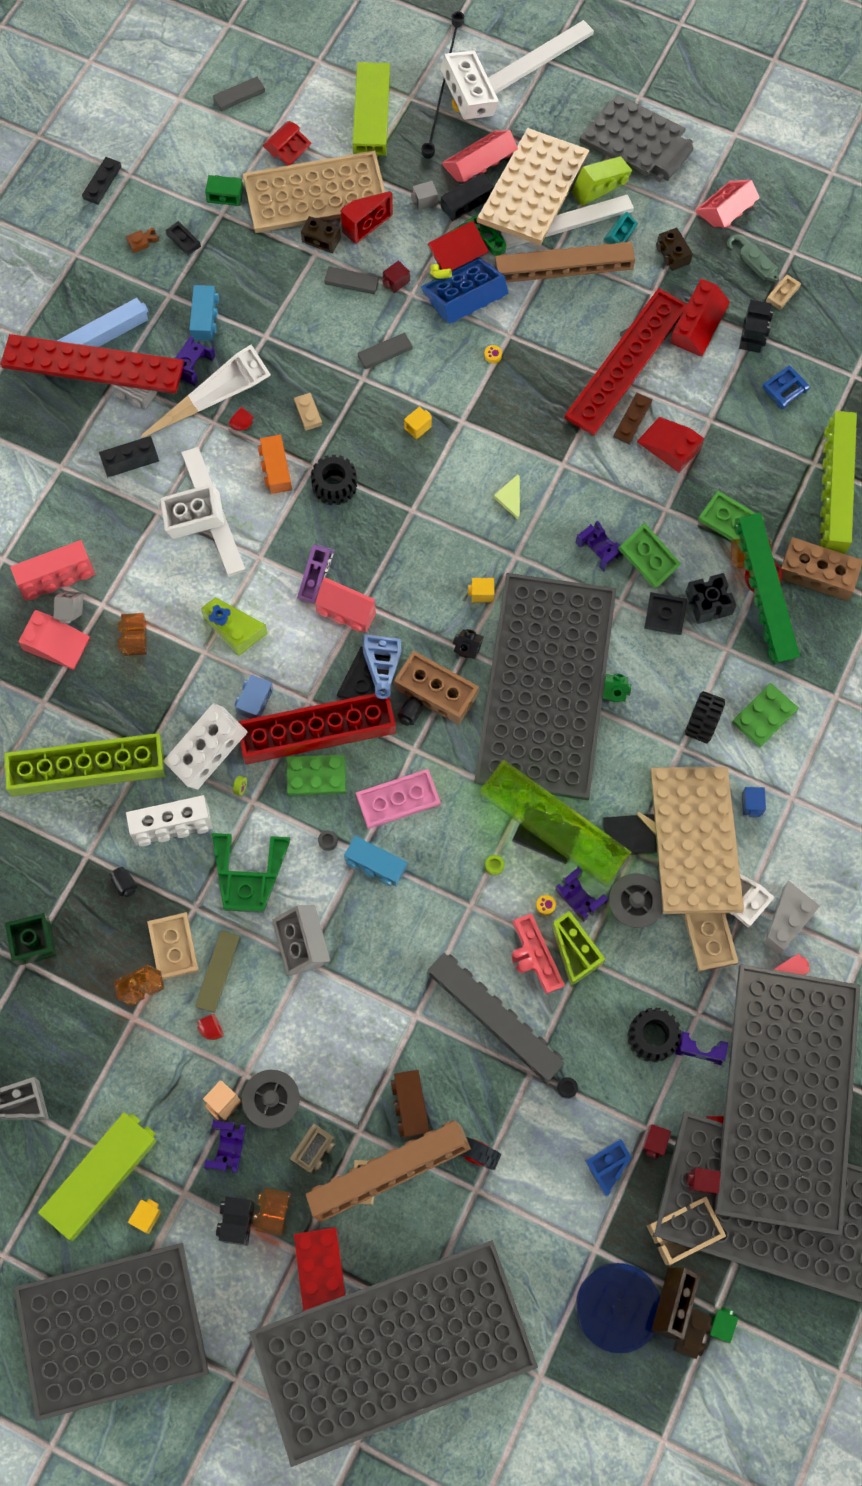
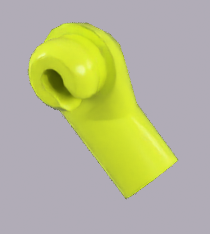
[430,264,452,279]

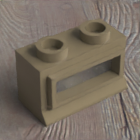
[289,1123,335,1175]

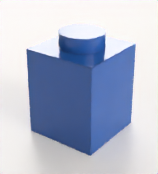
[742,787,766,818]

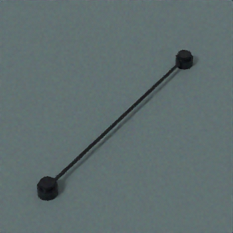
[421,11,464,159]

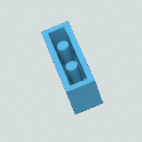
[189,285,219,341]
[344,836,407,887]

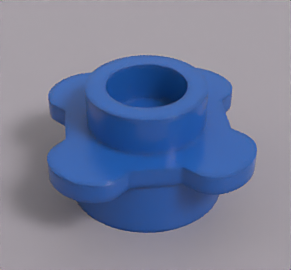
[208,605,231,626]

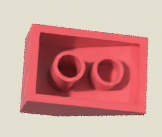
[18,610,90,670]

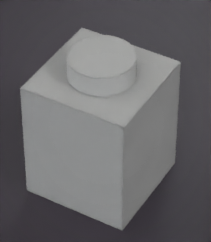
[411,181,438,210]

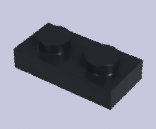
[165,221,201,256]

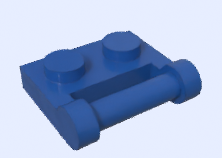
[762,365,810,410]

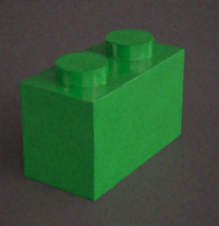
[205,175,244,206]

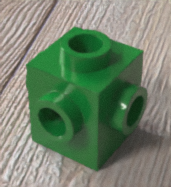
[603,674,632,702]

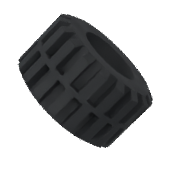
[311,455,357,505]
[685,691,725,744]
[627,1007,682,1062]

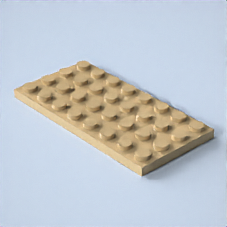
[477,128,590,245]
[243,151,385,233]
[650,767,744,914]

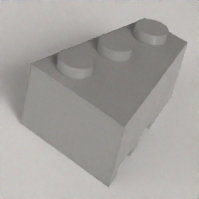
[763,880,820,955]
[0,1077,49,1120]

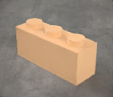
[203,1080,242,1121]

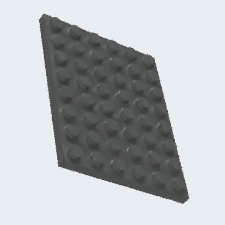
[14,1243,209,1421]

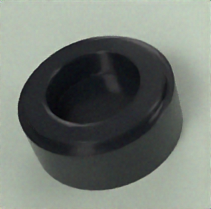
[557,1077,578,1099]

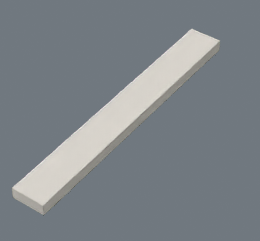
[488,20,594,94]
[500,194,634,249]
[181,447,246,577]

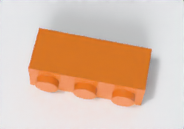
[257,434,292,494]

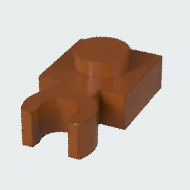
[126,228,159,253]

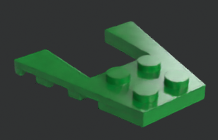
[212,833,290,913]

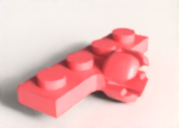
[512,913,565,994]

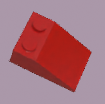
[340,191,393,244]
[637,417,704,473]

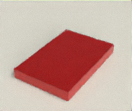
[428,221,489,271]

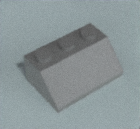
[272,905,330,976]

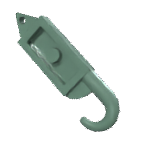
[727,234,779,283]

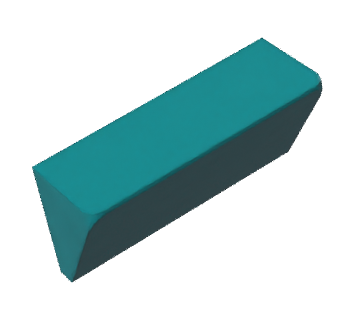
[604,212,638,244]

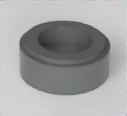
[318,830,338,851]

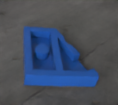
[585,1139,632,1196]

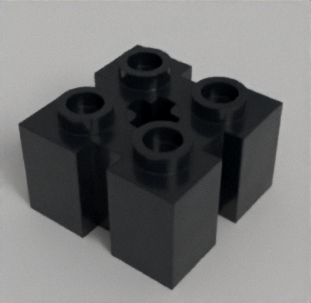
[739,300,773,353]
[685,573,737,624]
[216,1196,255,1246]

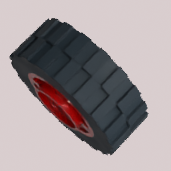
[460,1137,502,1170]

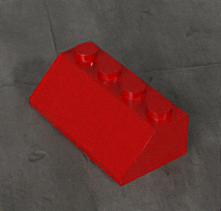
[670,278,730,357]

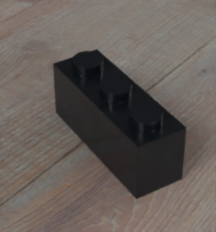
[441,173,494,221]
[99,436,159,478]

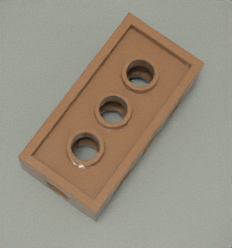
[781,537,862,601]
[394,650,479,725]

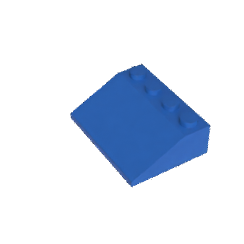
[421,257,509,324]

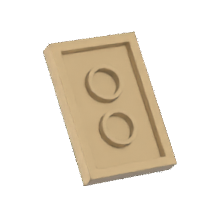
[147,912,199,980]
[684,913,739,972]

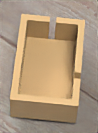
[647,1196,726,1265]

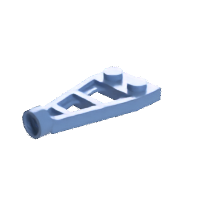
[363,634,401,699]

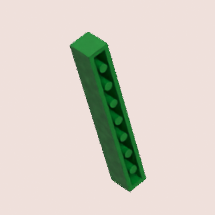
[734,512,800,665]

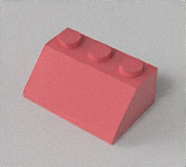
[695,180,759,228]
[315,577,376,633]

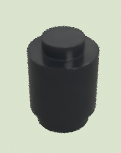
[397,697,423,726]
[110,867,137,897]

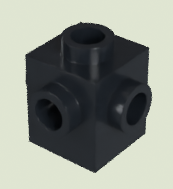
[453,629,484,659]

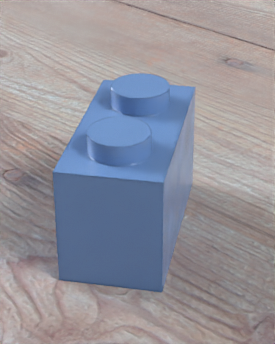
[234,674,273,719]

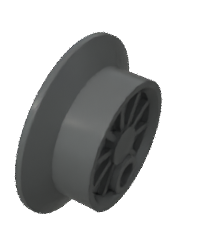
[609,873,663,928]
[242,1070,300,1129]

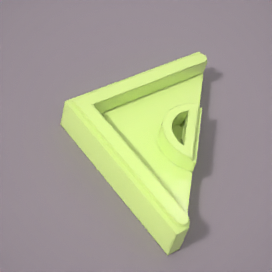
[494,475,520,520]

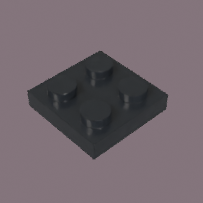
[644,592,687,635]

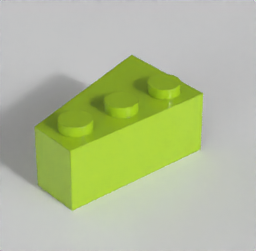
[571,156,632,207]
[201,597,268,656]
[552,911,606,987]

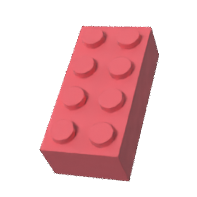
[10,540,96,601]

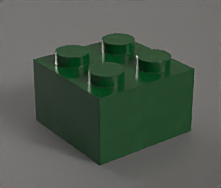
[5,913,57,966]

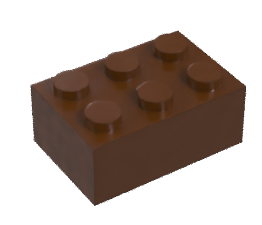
[391,1070,429,1141]

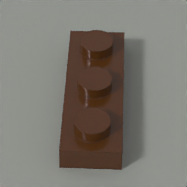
[613,392,653,445]

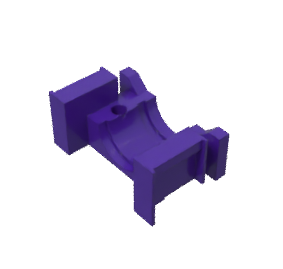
[175,336,216,386]
[575,521,623,571]
[555,866,609,922]
[675,1031,728,1065]
[204,1119,246,1173]

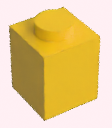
[404,406,432,440]
[468,578,494,603]
[128,1198,162,1234]

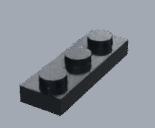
[82,157,122,205]

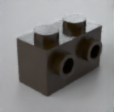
[301,216,341,254]
[656,227,693,271]
[673,1308,712,1359]

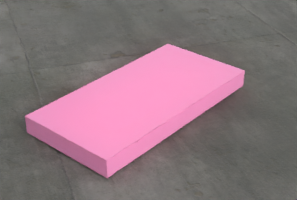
[355,769,441,829]

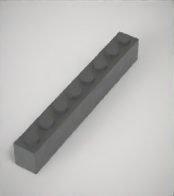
[427,953,564,1084]

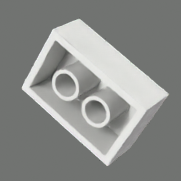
[160,484,225,539]

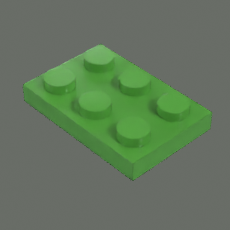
[698,491,764,545]
[618,523,681,589]
[732,683,799,748]
[287,755,346,796]

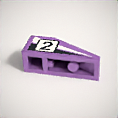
[297,544,335,604]

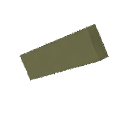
[195,930,240,1013]

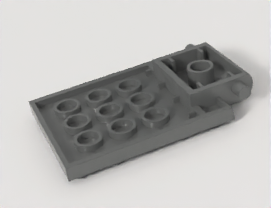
[580,94,694,182]

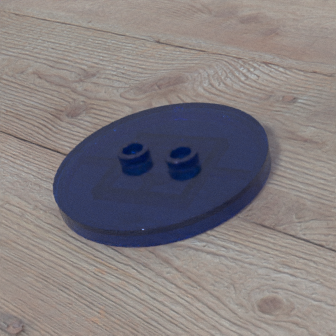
[576,1263,660,1353]

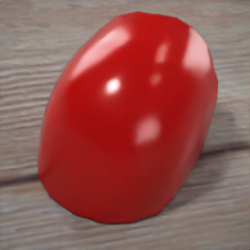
[228,406,254,431]
[197,1013,224,1040]

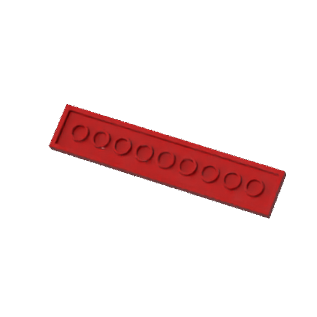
[564,288,687,436]
[0,334,184,394]

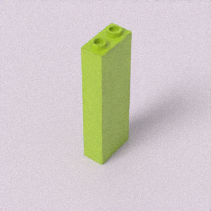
[353,62,390,156]
[38,1112,158,1241]

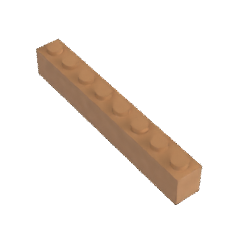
[495,242,635,283]
[306,1121,471,1222]

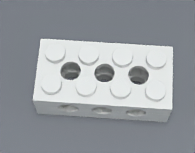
[440,51,499,120]
[163,703,248,790]
[126,795,213,846]

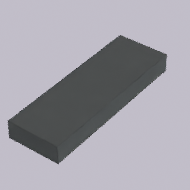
[213,77,265,111]
[324,266,379,294]
[358,332,413,370]

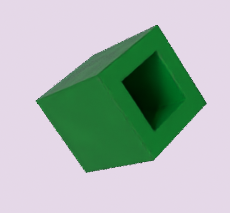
[708,1307,739,1343]

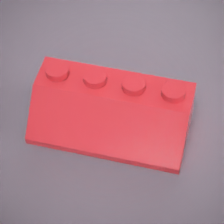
[442,130,518,183]

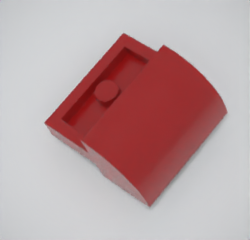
[263,121,311,166]

